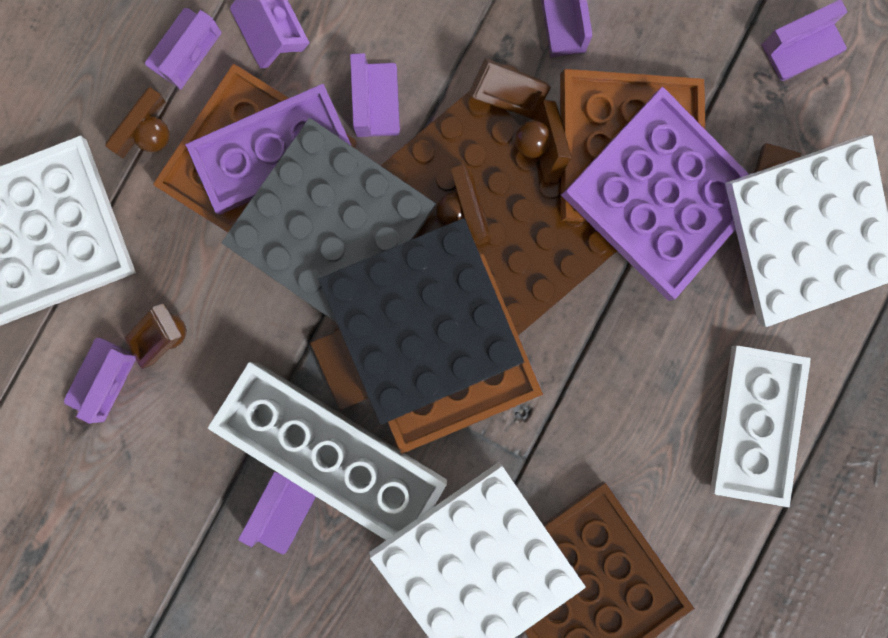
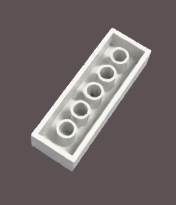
[208,362,447,540]

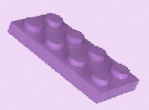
[185,84,351,215]

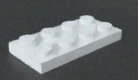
[710,345,811,507]

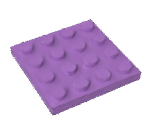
[561,87,749,301]

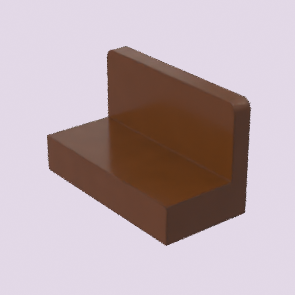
[311,327,369,411]

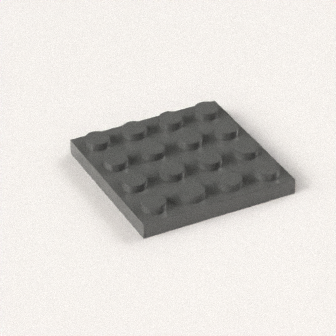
[221,118,436,323]

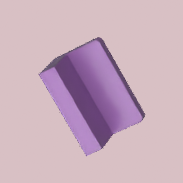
[230,0,309,68]
[541,0,592,58]
[762,0,848,81]
[145,8,222,90]
[350,53,400,137]
[64,338,136,424]
[238,471,316,554]

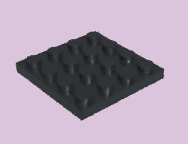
[318,218,524,425]

